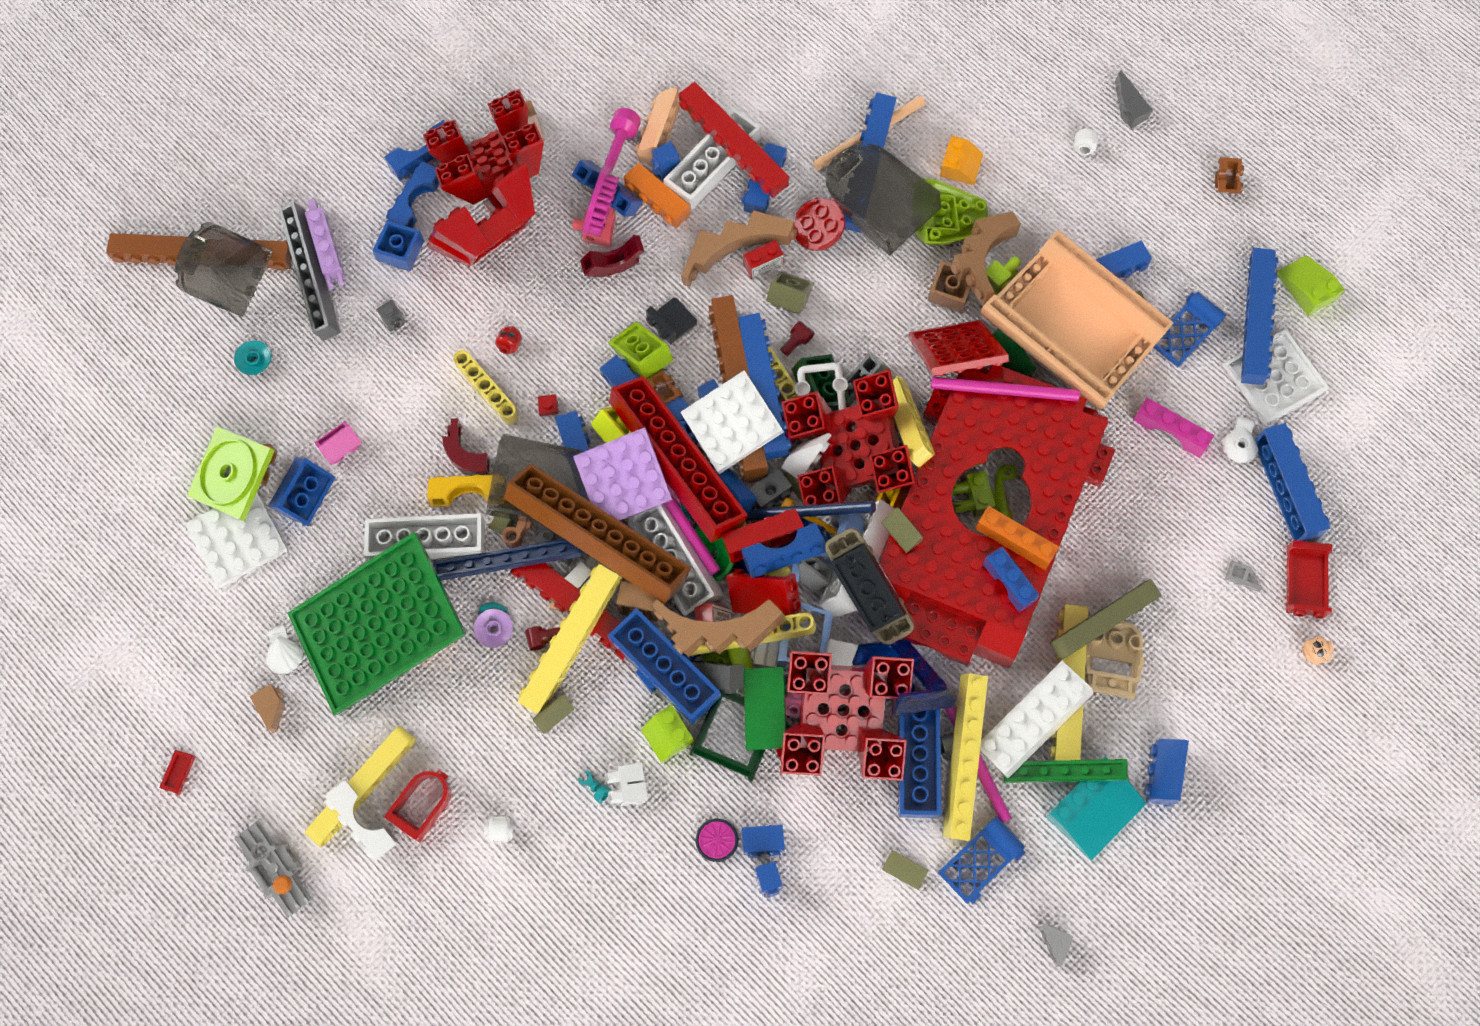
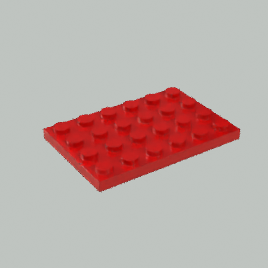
[908,320,1009,376]

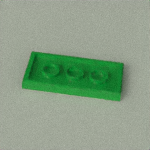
[744,667,786,751]

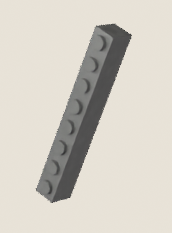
[278,202,340,340]

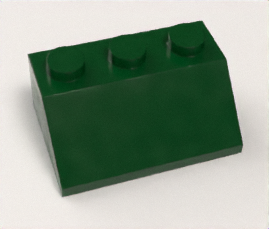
[992,329,1036,378]
[791,354,852,412]

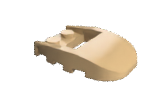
[1085,621,1145,701]

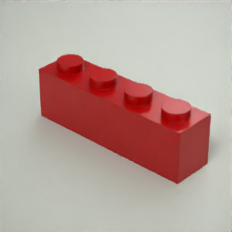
[721,508,804,563]

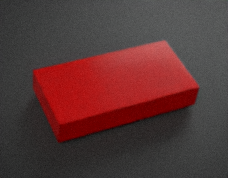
[159,750,196,795]

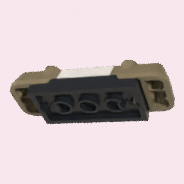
[825,528,914,644]

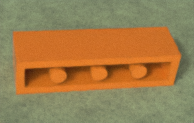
[624,163,691,228]
[976,506,1059,570]

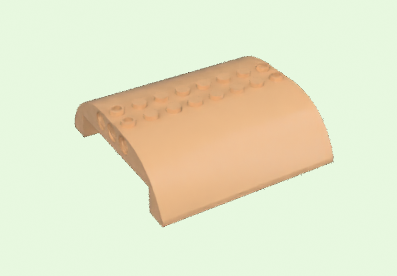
[980,230,1173,411]

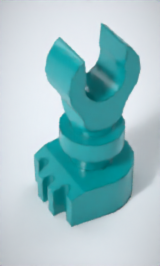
[578,770,612,804]

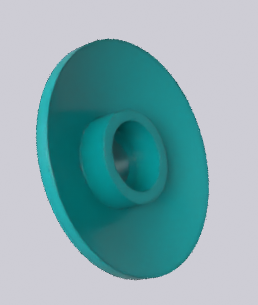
[234,340,271,375]

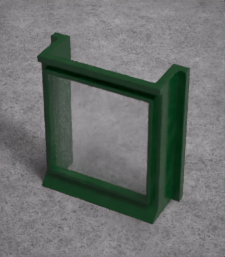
[689,689,766,782]

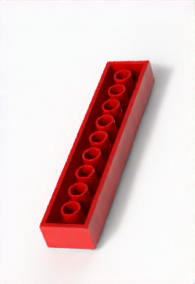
[609,376,748,542]

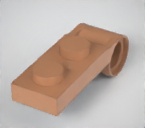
[502,511,534,548]

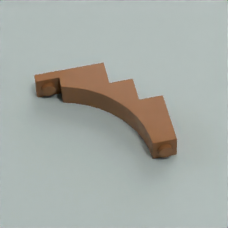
[681,210,797,286]

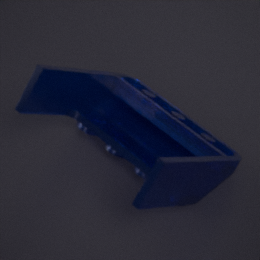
[852,639,958,716]

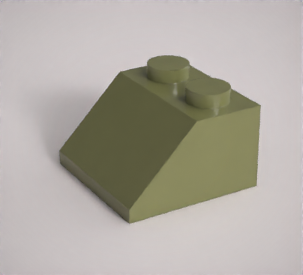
[766,271,814,313]

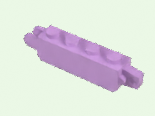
[305,199,345,290]

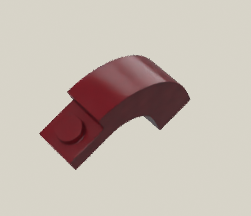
[580,235,644,277]
[442,418,490,476]

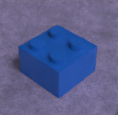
[372,220,424,271]

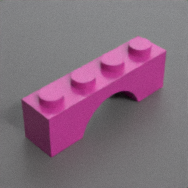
[1133,397,1214,458]

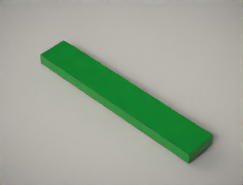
[1004,759,1128,783]

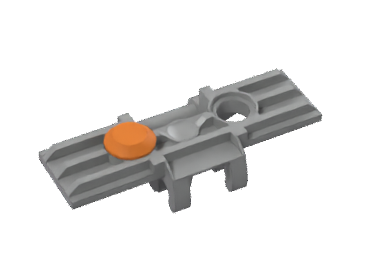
[234,820,312,918]

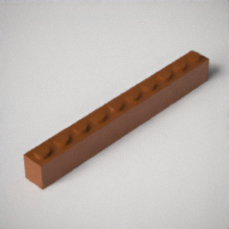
[106,233,292,270]

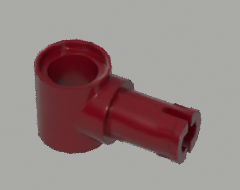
[780,321,815,357]
[525,626,560,651]

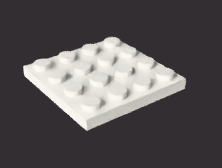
[1222,329,1330,426]
[681,370,784,474]
[185,491,288,589]

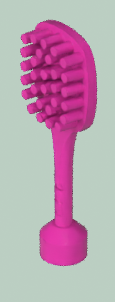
[583,108,641,236]

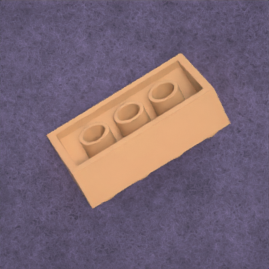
[636,87,680,164]

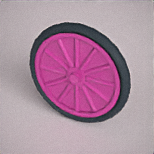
[695,818,739,862]

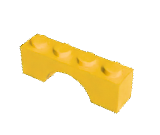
[427,474,507,508]

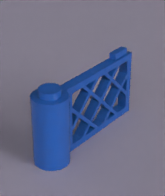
[1153,292,1227,368]
[938,816,1026,904]

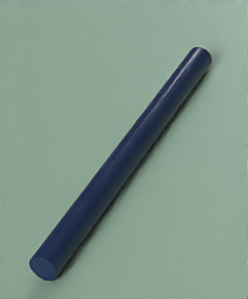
[746,501,876,521]

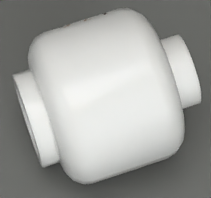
[1074,128,1098,156]
[484,816,514,843]

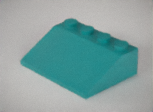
[1046,756,1147,861]

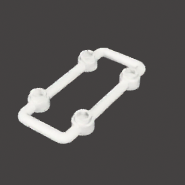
[795,363,848,467]

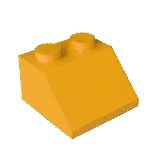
[940,135,983,185]

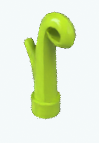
[991,464,1017,520]

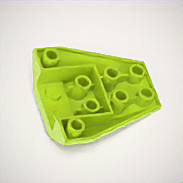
[912,178,989,245]

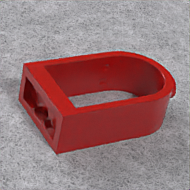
[384,769,451,843]

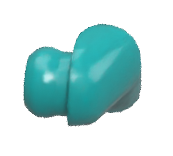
[478,601,508,615]

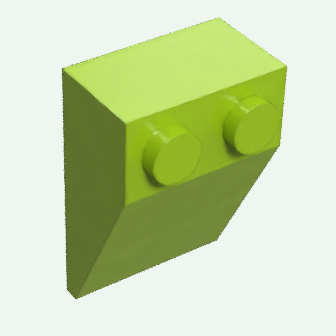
[1276,255,1345,316]
[608,321,673,379]

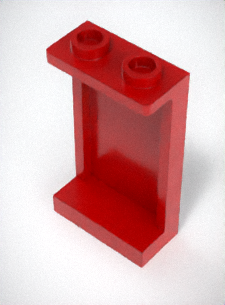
[1286,540,1332,619]
[726,569,801,616]

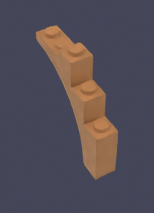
[950,211,1021,306]
[652,600,786,657]

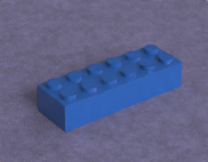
[1255,423,1330,542]
[607,608,721,725]
[898,693,941,819]

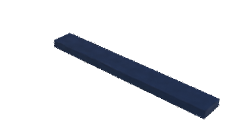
[433,539,582,581]

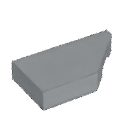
[1225,560,1262,592]

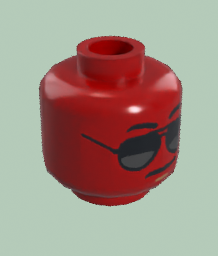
[495,326,522,354]

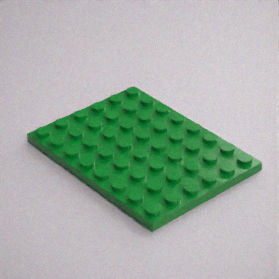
[287,532,467,715]

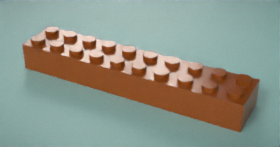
[708,295,768,484]
[503,463,691,605]

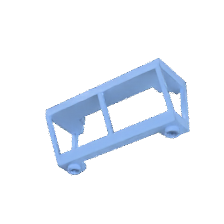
[777,553,834,669]

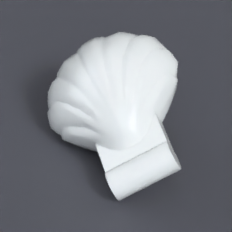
[1222,417,1258,463]
[265,625,303,674]

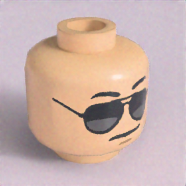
[1302,636,1334,665]

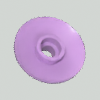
[473,609,513,648]

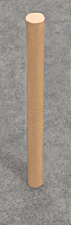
[812,96,926,171]

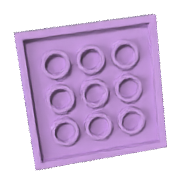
[573,427,673,521]

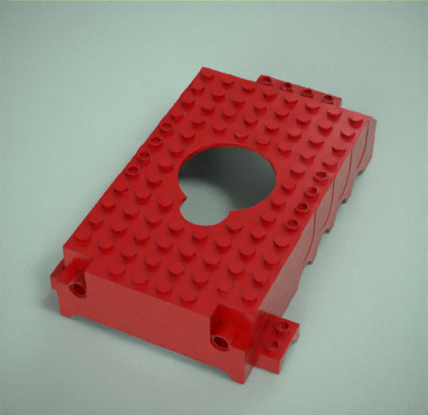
[879,365,1116,669]

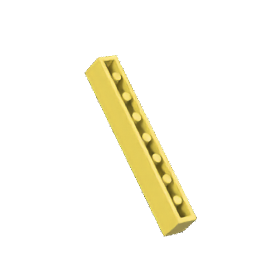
[518,564,623,714]
[1049,604,1089,761]
[942,674,988,841]

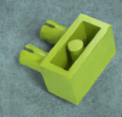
[985,256,1021,296]
[952,471,996,517]

